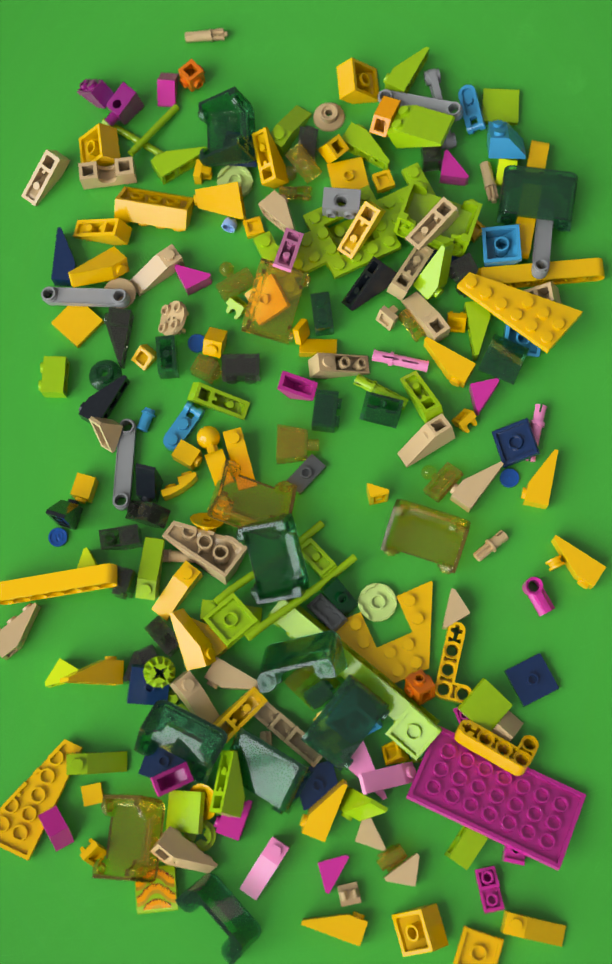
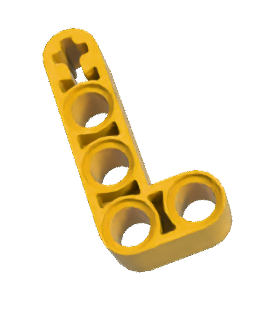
[435,622,472,704]
[454,719,539,776]

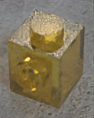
[190,353,221,385]

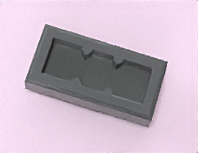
[286,454,326,495]
[307,593,348,634]

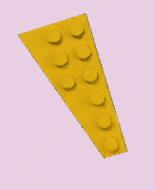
[457,272,583,353]
[0,739,83,861]

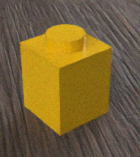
[318,134,350,164]
[202,327,228,358]
[171,439,203,471]
[70,472,99,504]

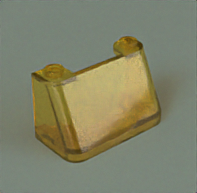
[241,258,311,345]
[207,459,297,540]
[380,499,471,574]
[92,794,165,883]

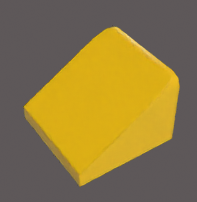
[131,344,159,371]
[381,741,409,766]

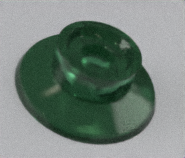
[89,360,122,391]

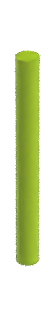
[128,104,180,157]
[102,118,163,155]

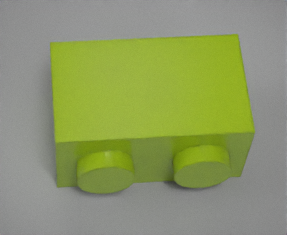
[38,356,70,398]

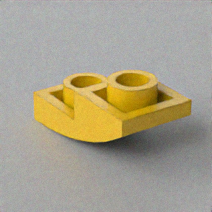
[161,471,199,501]

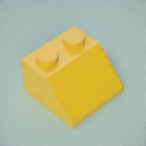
[337,58,379,104]
[79,123,120,167]
[391,903,449,957]

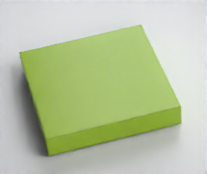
[482,88,519,126]
[457,678,513,731]
[385,703,443,760]
[166,790,205,834]

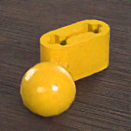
[196,426,234,488]

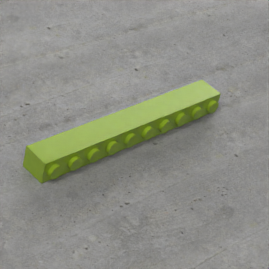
[268,595,440,724]

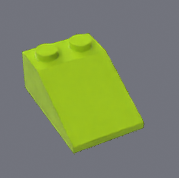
[387,105,455,148]

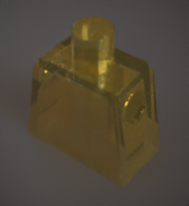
[276,424,319,464]

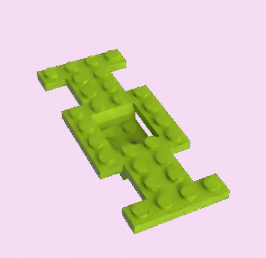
[253,162,436,301]

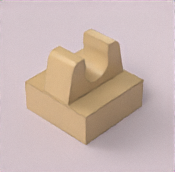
[376,305,399,331]
[337,881,362,907]

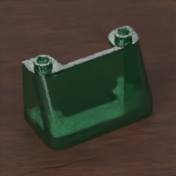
[198,86,256,166]
[496,165,578,231]
[236,513,309,605]
[257,630,348,694]
[301,674,390,771]
[134,700,228,785]
[229,727,314,815]
[175,873,261,964]

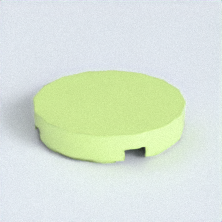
[217,165,253,197]
[358,583,397,622]

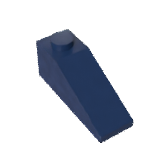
[51,227,77,287]

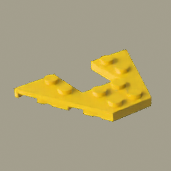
[326,581,433,684]

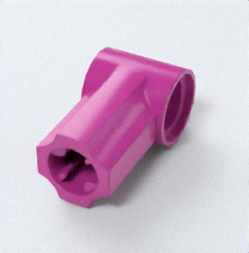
[522,577,555,617]

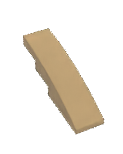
[254,701,326,767]

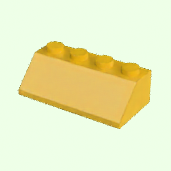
[114,186,194,232]

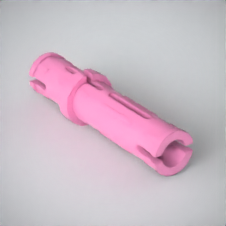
[372,349,429,373]
[526,404,547,462]

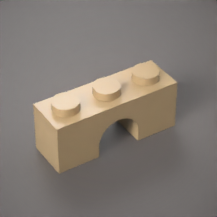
[78,156,137,190]

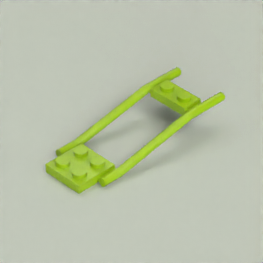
[203,520,357,649]

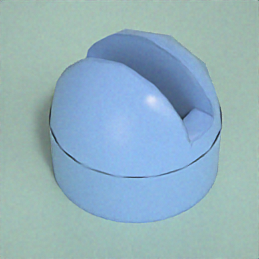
[221,217,237,233]

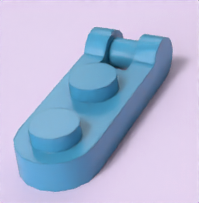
[458,85,486,135]
[163,401,205,451]

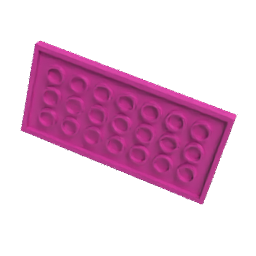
[406,725,586,871]

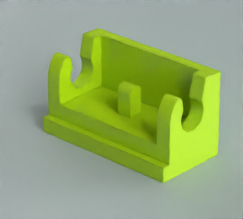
[444,826,488,870]

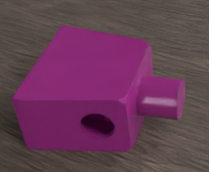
[104,82,144,127]

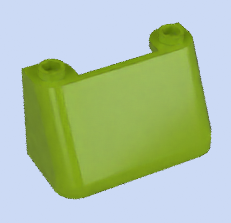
[394,179,483,257]

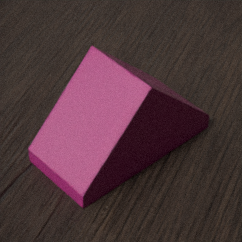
[157,73,179,107]
[439,149,469,186]
[174,264,212,296]
[277,371,318,401]
[469,378,500,416]
[150,762,194,797]
[38,805,74,852]
[318,854,349,894]

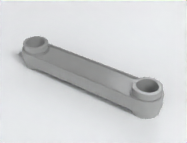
[424,68,456,150]
[378,89,463,121]
[531,198,554,279]
[41,286,130,308]
[112,419,137,511]

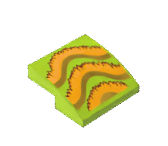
[134,865,179,915]

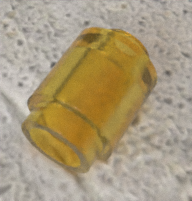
[377,843,408,872]

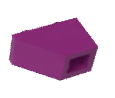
[77,79,114,109]

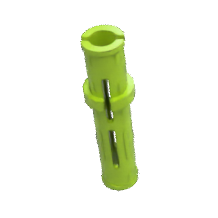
[353,374,409,410]

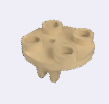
[158,301,189,337]

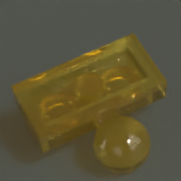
[285,143,322,184]
[215,262,256,302]
[421,462,463,503]

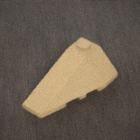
[162,521,248,585]

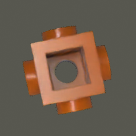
[178,59,205,92]
[404,669,436,706]

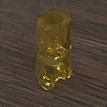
[279,185,312,201]
[397,309,426,342]

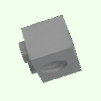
[322,187,361,219]

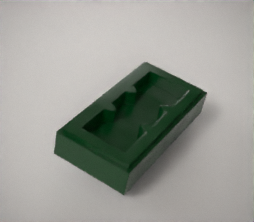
[320,576,358,617]

